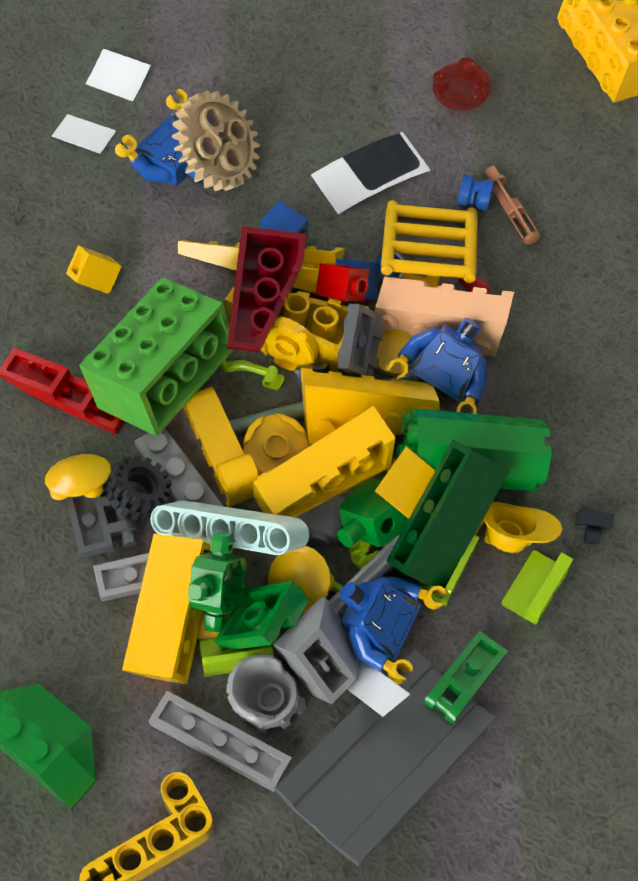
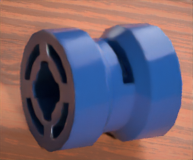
[457,175,494,211]

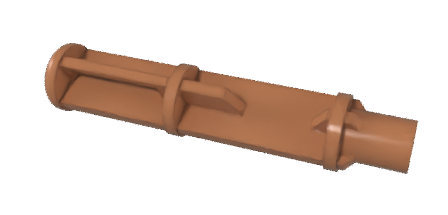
[485,166,540,245]

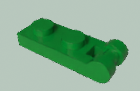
[424,630,508,724]

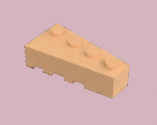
[375,277,514,357]

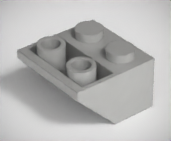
[273,596,360,704]

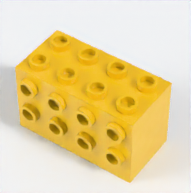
[557,0,638,103]

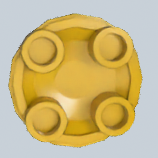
[45,454,111,500]
[268,546,335,614]

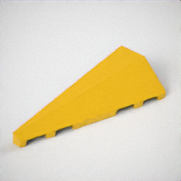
[178,240,345,293]

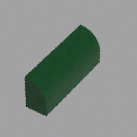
[386,440,510,588]

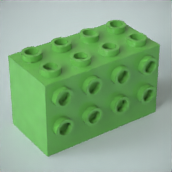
[79,277,234,437]

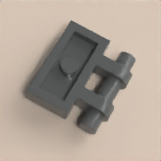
[337,304,385,378]
[66,495,137,559]

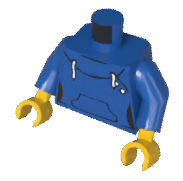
[115,89,204,186]
[385,317,487,414]
[339,577,447,685]

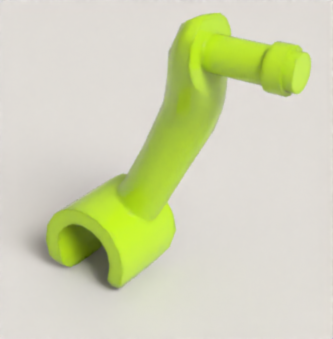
[221,360,285,391]

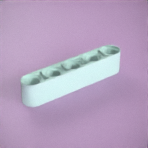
[150,500,309,555]

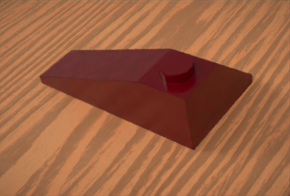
[227,226,306,353]

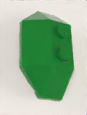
[0,684,96,810]

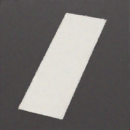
[347,660,410,717]

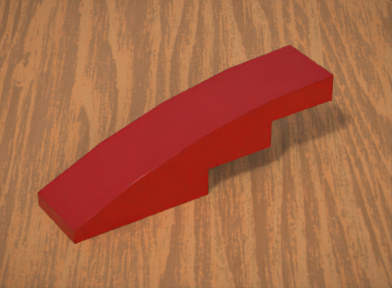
[0,348,125,435]

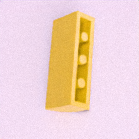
[122,534,210,685]

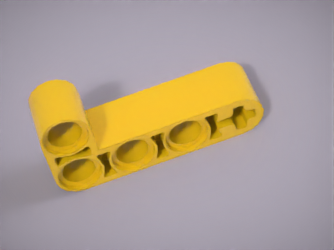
[183,386,259,507]
[79,772,213,881]

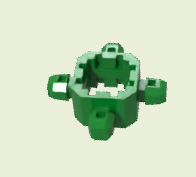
[188,532,247,632]

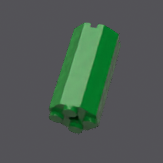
[395,408,552,492]

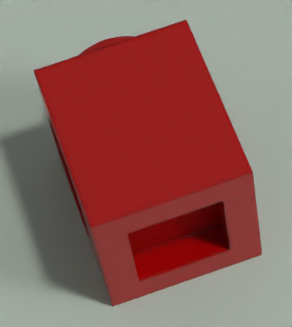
[315,263,369,301]

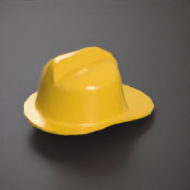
[483,502,562,553]

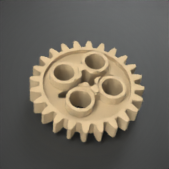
[172,91,260,191]

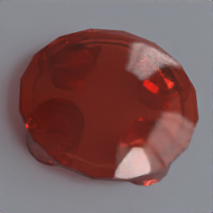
[433,57,491,110]

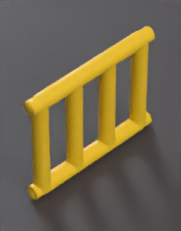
[381,200,478,283]

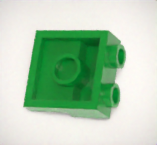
[214,581,309,651]

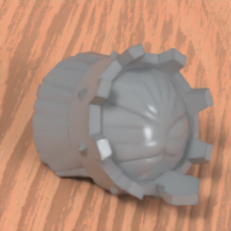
[226,653,307,734]

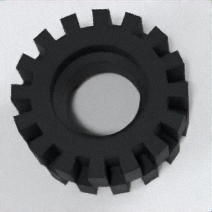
[105,455,172,521]

